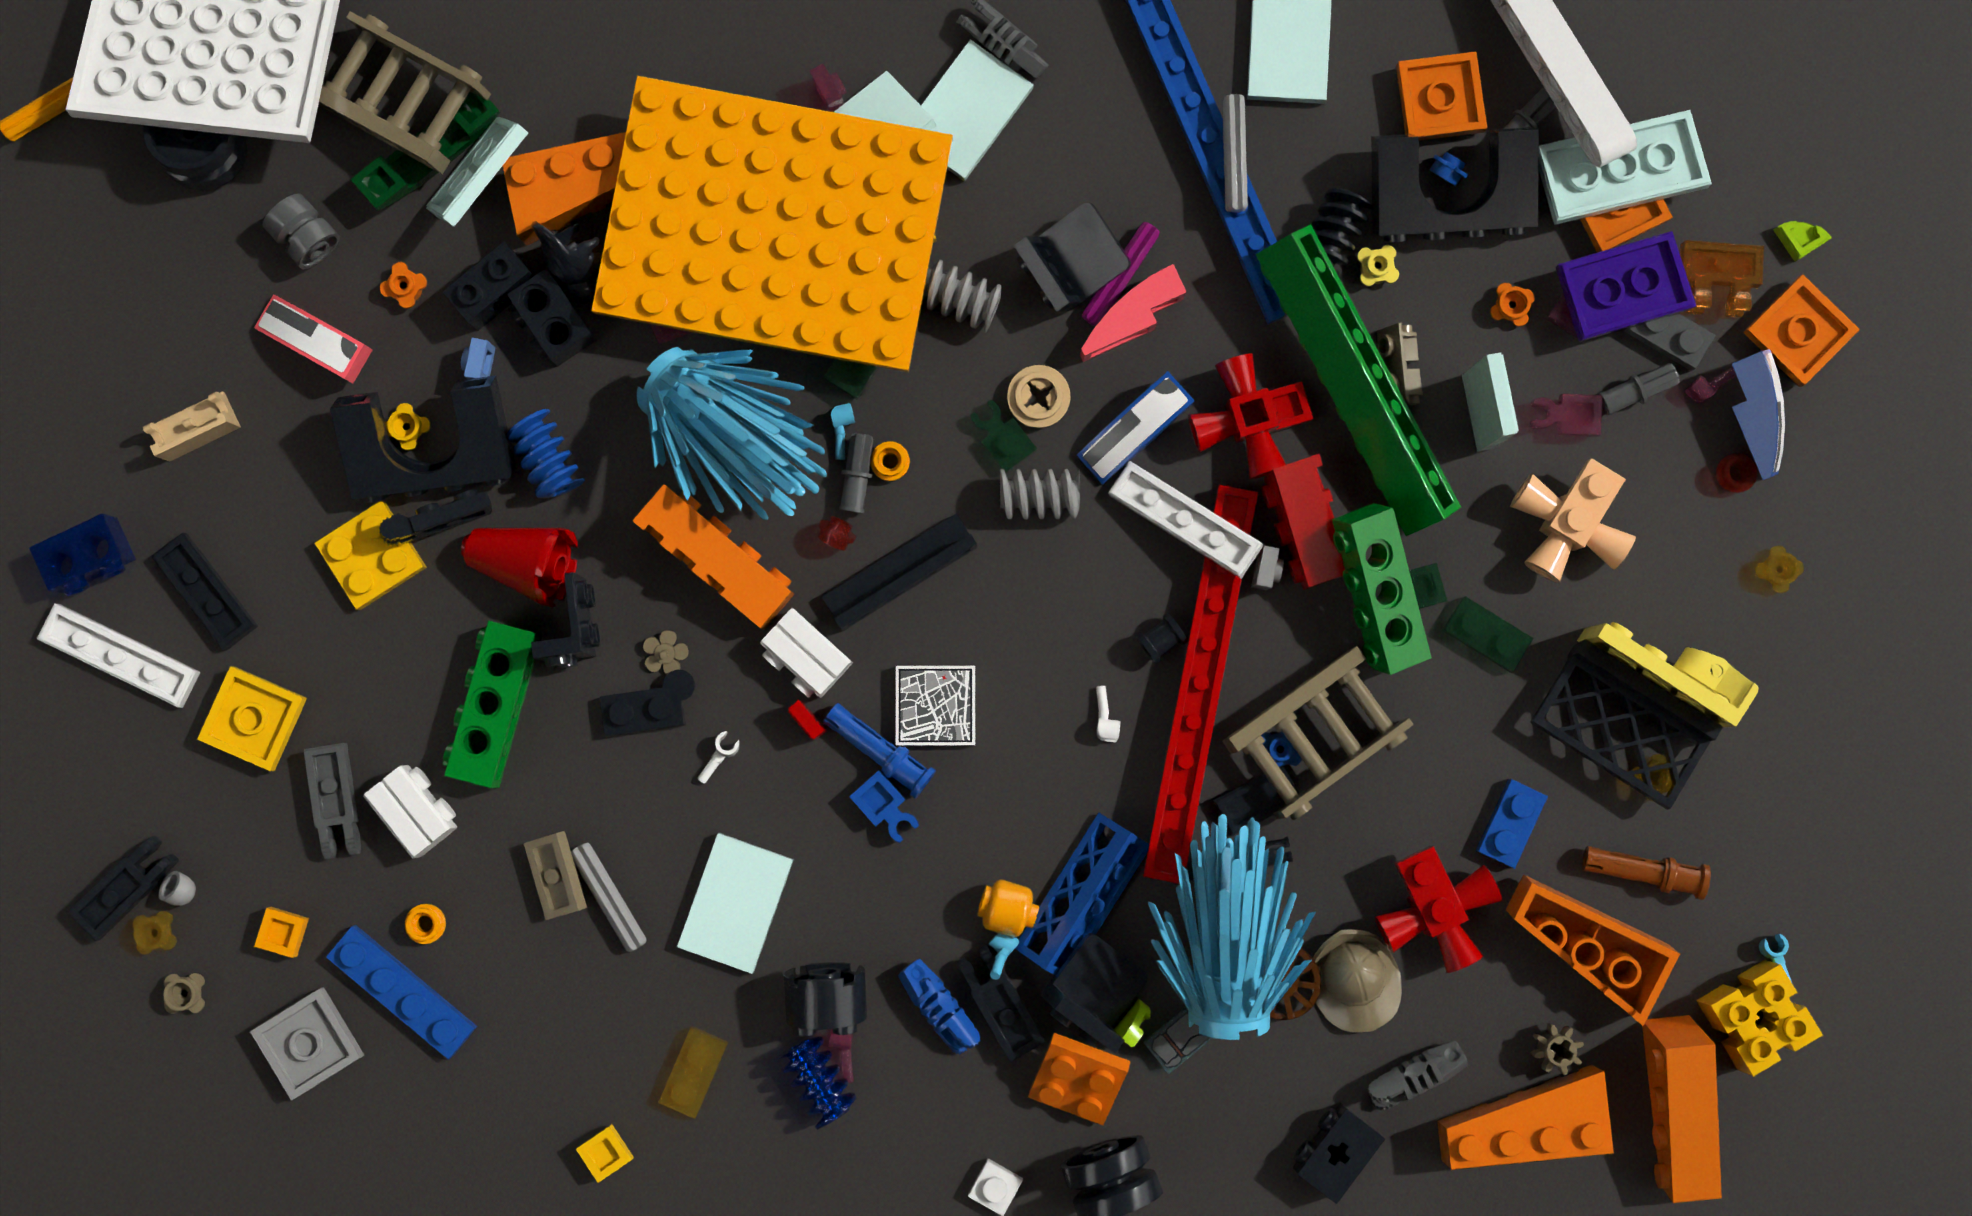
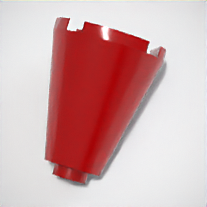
[461,528,578,607]

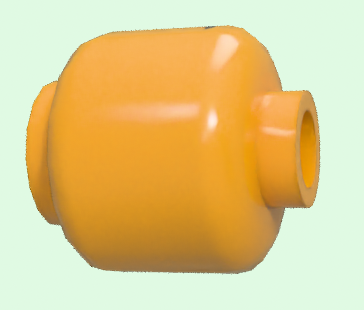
[977,879,1039,938]

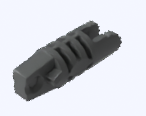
[956,0,1049,78]
[1368,1041,1468,1111]

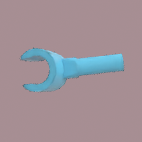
[831,403,855,460]
[988,933,1019,980]
[1759,934,1792,982]

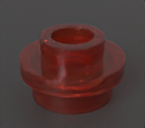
[1716,453,1757,493]
[817,516,856,551]

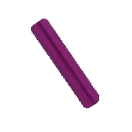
[1082,222,1160,326]

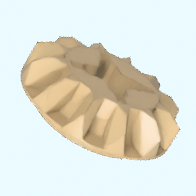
[1007,365,1070,429]

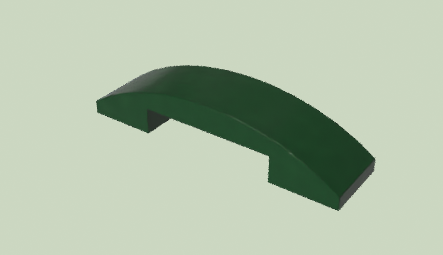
[350,92,500,211]

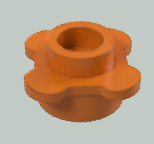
[380,262,427,309]
[1490,283,1535,327]

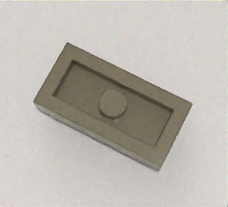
[524,831,587,920]

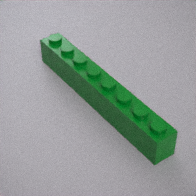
[1255,224,1461,537]

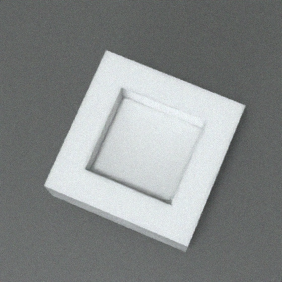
[968,1158,1023,1216]

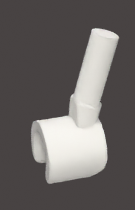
[1096,686,1121,743]
[697,731,739,784]

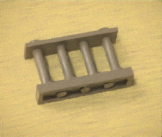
[318,11,491,175]
[1222,646,1414,821]

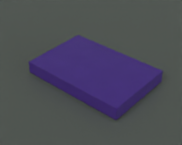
[1555,231,1696,342]

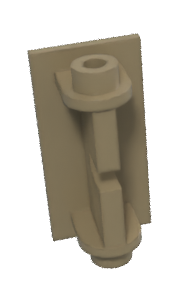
[1376,323,1423,406]

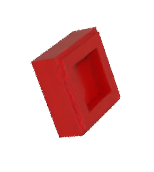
[788,700,827,740]

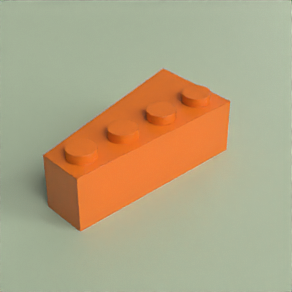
[503,132,626,246]
[633,484,794,630]
[1506,874,1680,1026]
[1642,1015,1722,1203]
[1437,1065,1614,1170]

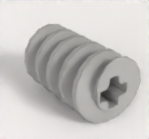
[922,259,1001,333]
[1000,469,1080,520]

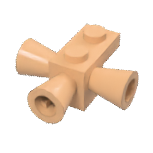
[1510,458,1636,583]

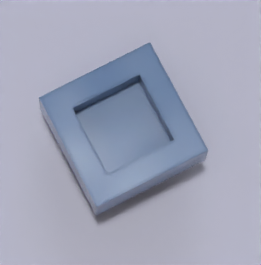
[461,338,496,379]

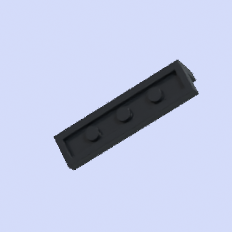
[822,513,977,631]

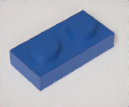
[1475,779,1548,869]

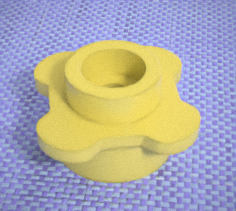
[1357,245,1399,286]

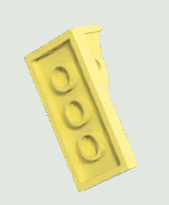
[1577,622,1759,727]

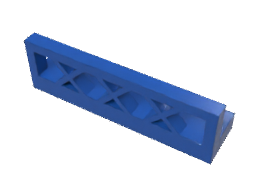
[1015,813,1149,975]

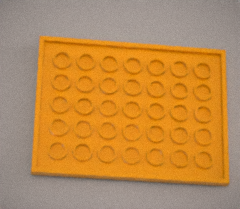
[591,76,953,372]

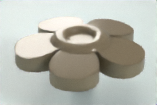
[643,630,689,674]

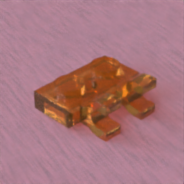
[1680,240,1764,317]

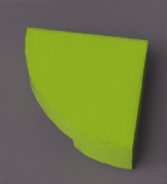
[1773,221,1832,262]
[1114,999,1151,1047]

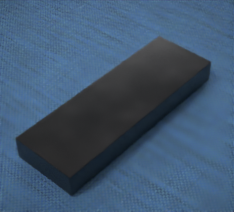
[151,532,258,651]

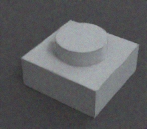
[1251,546,1284,590]

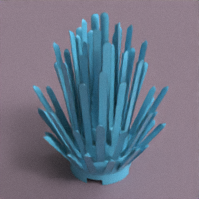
[637,347,827,520]
[1148,814,1316,1040]

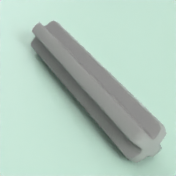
[1222,94,1248,212]
[571,843,646,952]

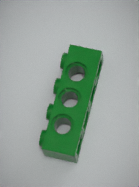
[1332,503,1432,675]
[442,620,542,788]

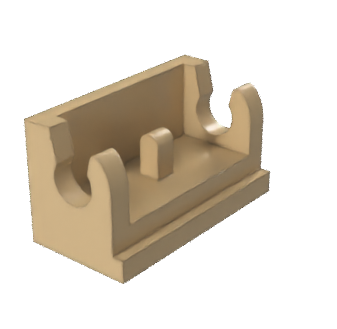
[143,391,241,461]

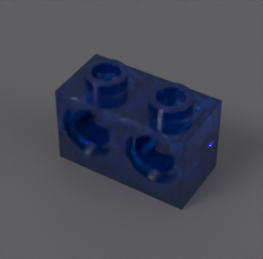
[29,513,136,596]

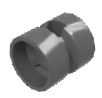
[263,193,340,269]

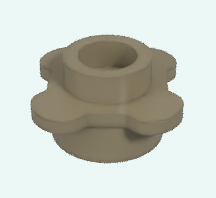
[163,973,205,1014]

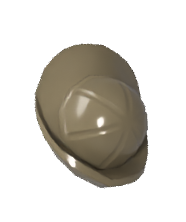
[1310,929,1402,1032]

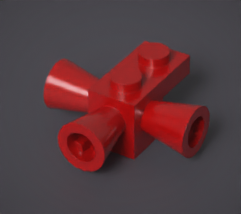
[1188,353,1313,479]
[1374,846,1502,973]

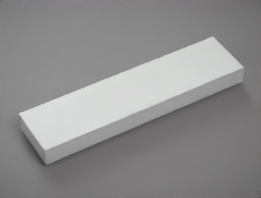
[1108,461,1263,579]
[37,603,200,708]

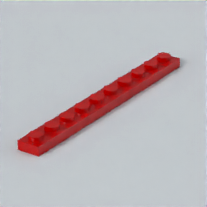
[1143,485,1258,884]

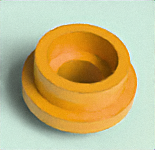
[870,441,910,481]
[405,904,446,944]

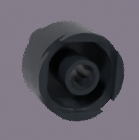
[784,962,867,1036]

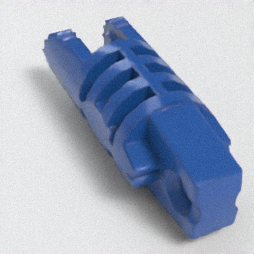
[898,959,981,1055]

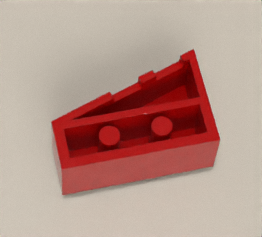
[1261,454,1345,590]

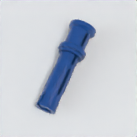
[823,703,936,799]

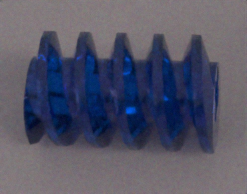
[776,1036,857,1130]

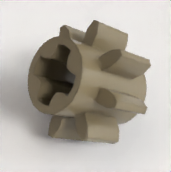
[1530,1023,1584,1075]

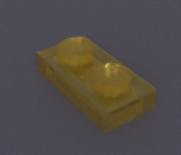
[658,1026,729,1119]

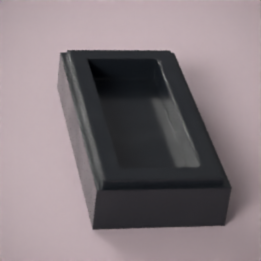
[1212,765,1299,836]

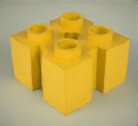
[1696,960,1823,1077]

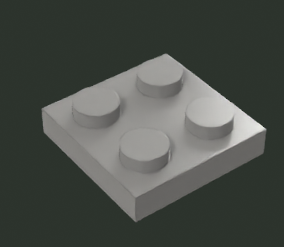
[250,987,365,1101]

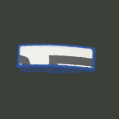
[1732,349,1785,480]
[1076,371,1195,485]

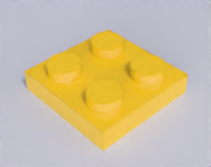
[314,500,427,610]
[197,666,307,771]

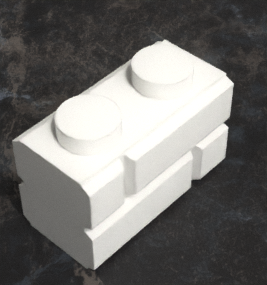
[760,608,853,698]
[363,765,457,859]

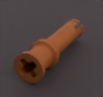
[1582,846,1711,900]

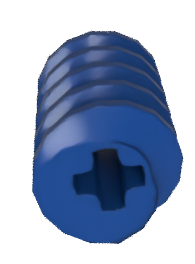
[506,409,585,498]

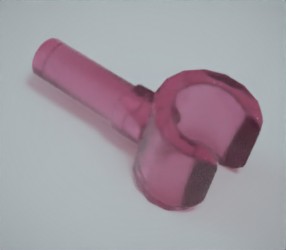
[1685,367,1737,403]
[829,1029,854,1083]

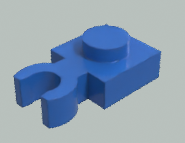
[849,770,919,843]

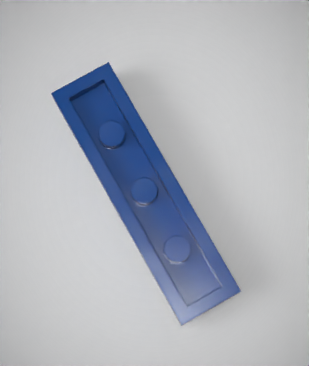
[326,925,478,1060]

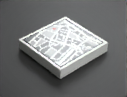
[896,666,975,746]

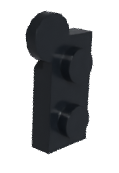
[600,670,695,736]

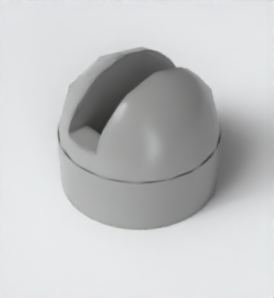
[159,871,196,906]

